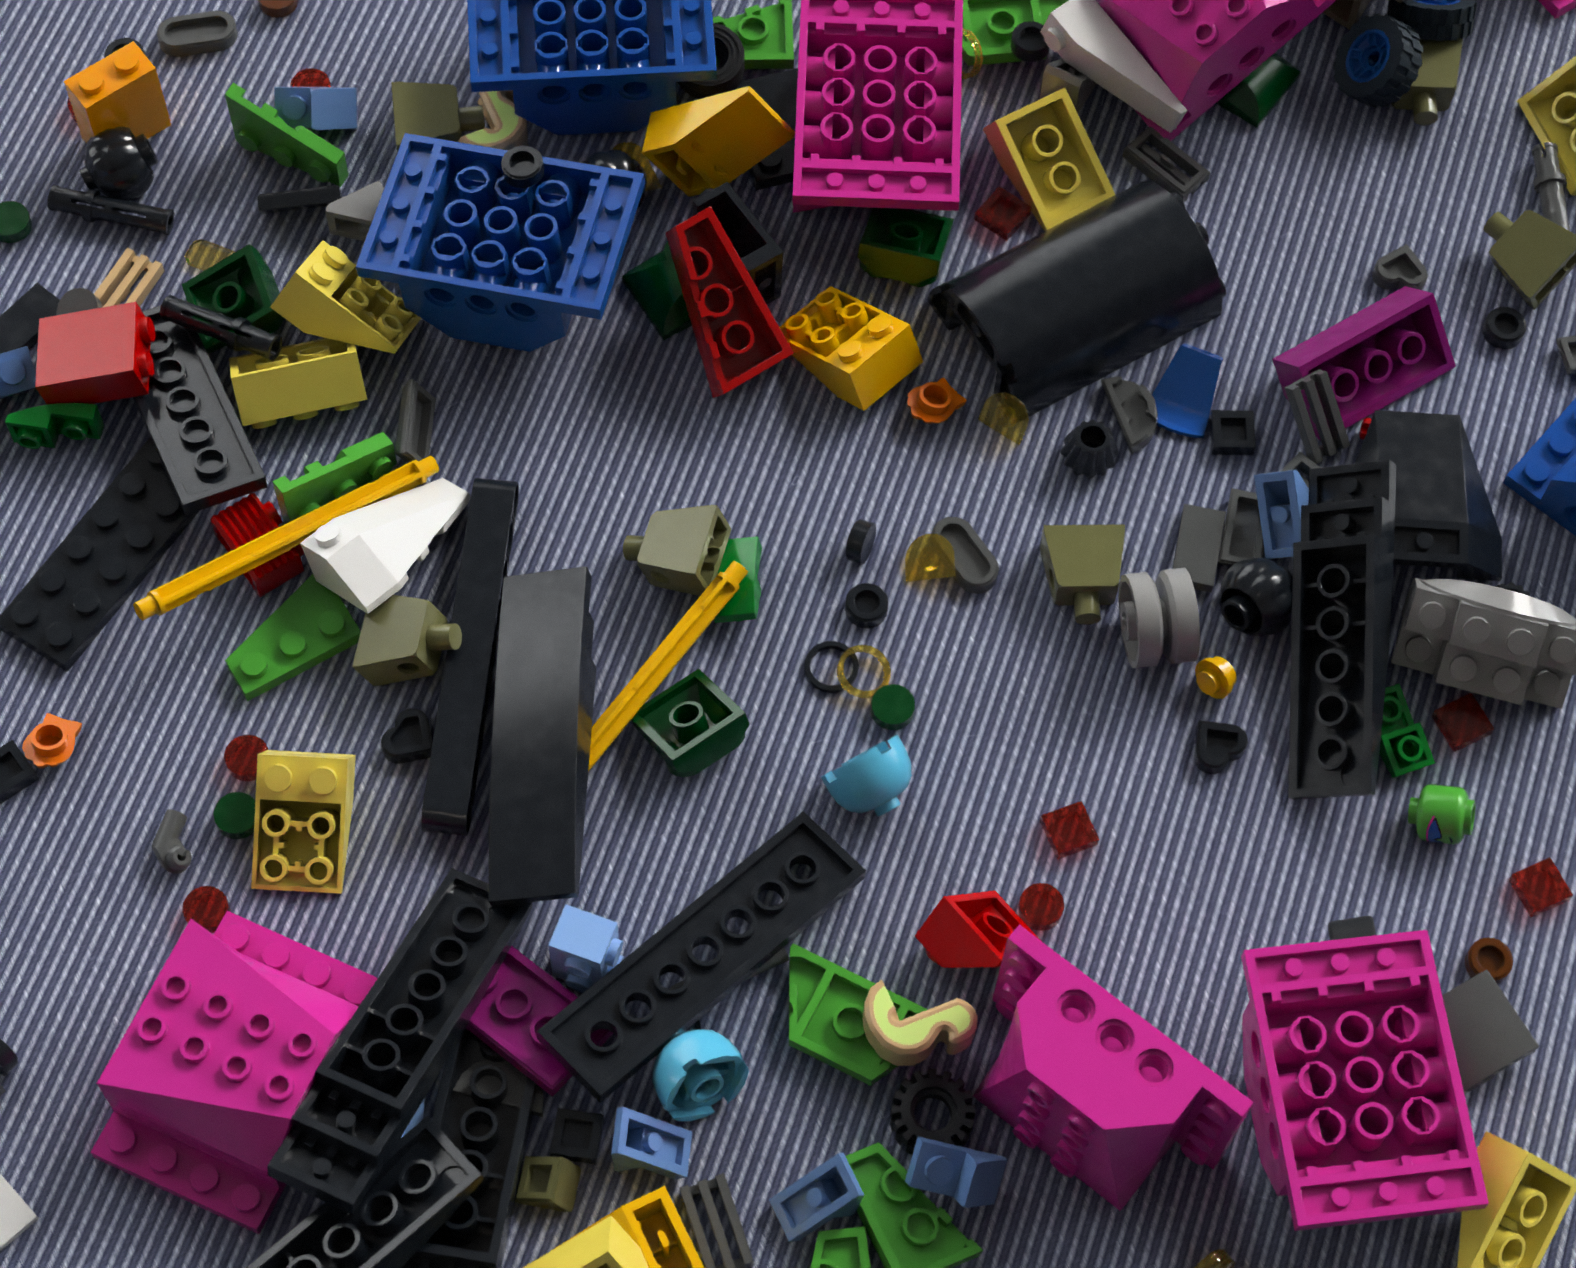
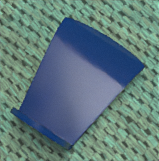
[1152,343,1224,438]

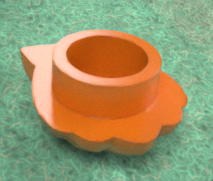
[907,377,967,424]
[22,713,82,768]

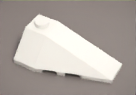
[1040,0,1188,133]
[300,478,471,614]

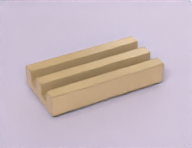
[94,247,165,307]

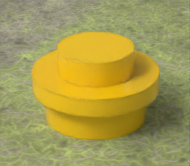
[1195,656,1237,699]

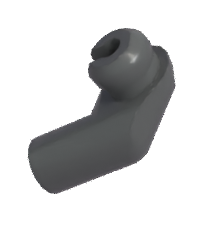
[152,809,192,874]

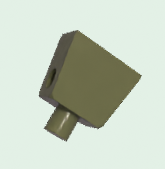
[1391,38,1463,125]
[391,82,485,153]
[1483,210,1576,310]
[623,505,731,596]
[1039,524,1125,625]
[352,595,462,686]

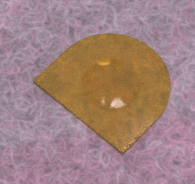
[978,392,1029,445]
[905,534,956,582]

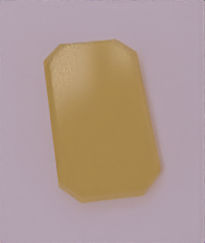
[185,239,235,271]

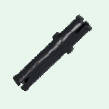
[48,185,174,235]
[160,295,283,361]

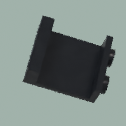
[693,182,783,304]

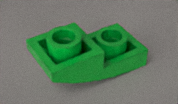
[5,403,104,449]
[714,536,762,623]
[1379,683,1435,778]

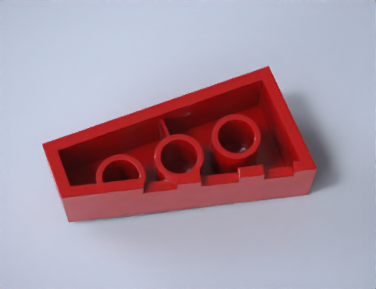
[665,206,794,398]

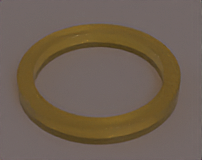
[962,29,983,79]
[837,645,891,698]

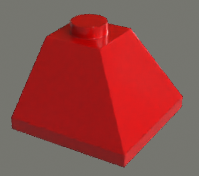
[915,890,1040,968]

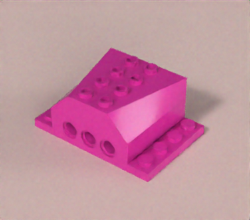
[792,0,963,213]
[1096,0,1336,141]
[90,911,378,1234]
[973,925,1254,1211]
[1241,930,1489,1231]

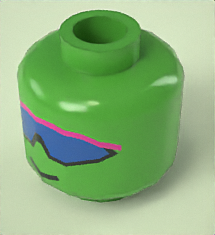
[1408,784,1476,845]

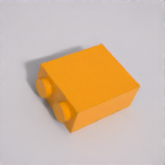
[64,41,172,144]

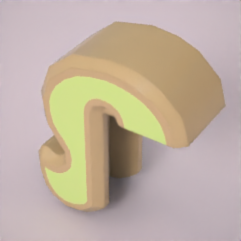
[458,90,528,150]
[863,980,978,1066]

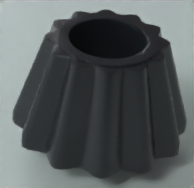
[1060,419,1119,479]

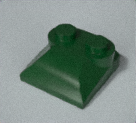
[1216,53,1301,128]
[858,208,954,287]
[622,241,692,340]
[181,244,284,353]
[630,669,750,777]

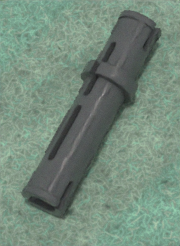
[1532,142,1570,231]

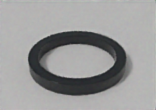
[804,641,859,693]

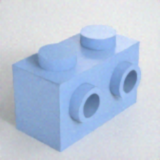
[548,904,625,993]

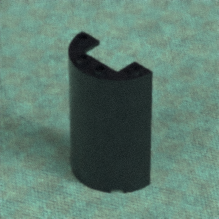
[927,181,1226,424]

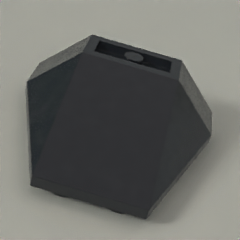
[1355,410,1502,581]

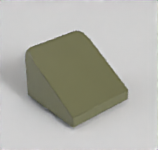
[515,1156,581,1212]

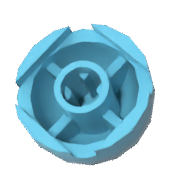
[821,734,912,817]
[652,1029,749,1122]

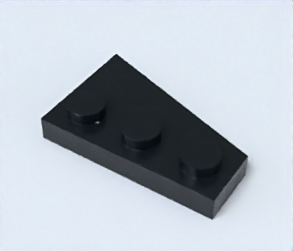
[736,68,798,191]

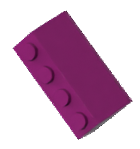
[1272,286,1456,440]

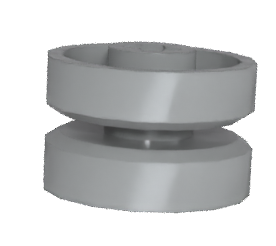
[1119,567,1200,668]

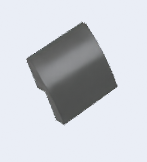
[1442,970,1539,1094]

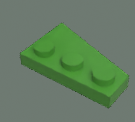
[713,0,794,69]
[225,83,349,187]
[272,432,397,524]
[845,1142,983,1268]

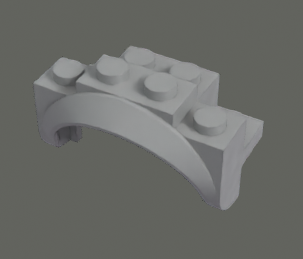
[1391,578,1576,709]

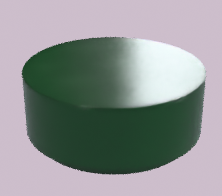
[0,201,32,243]
[871,684,915,730]
[213,792,255,839]

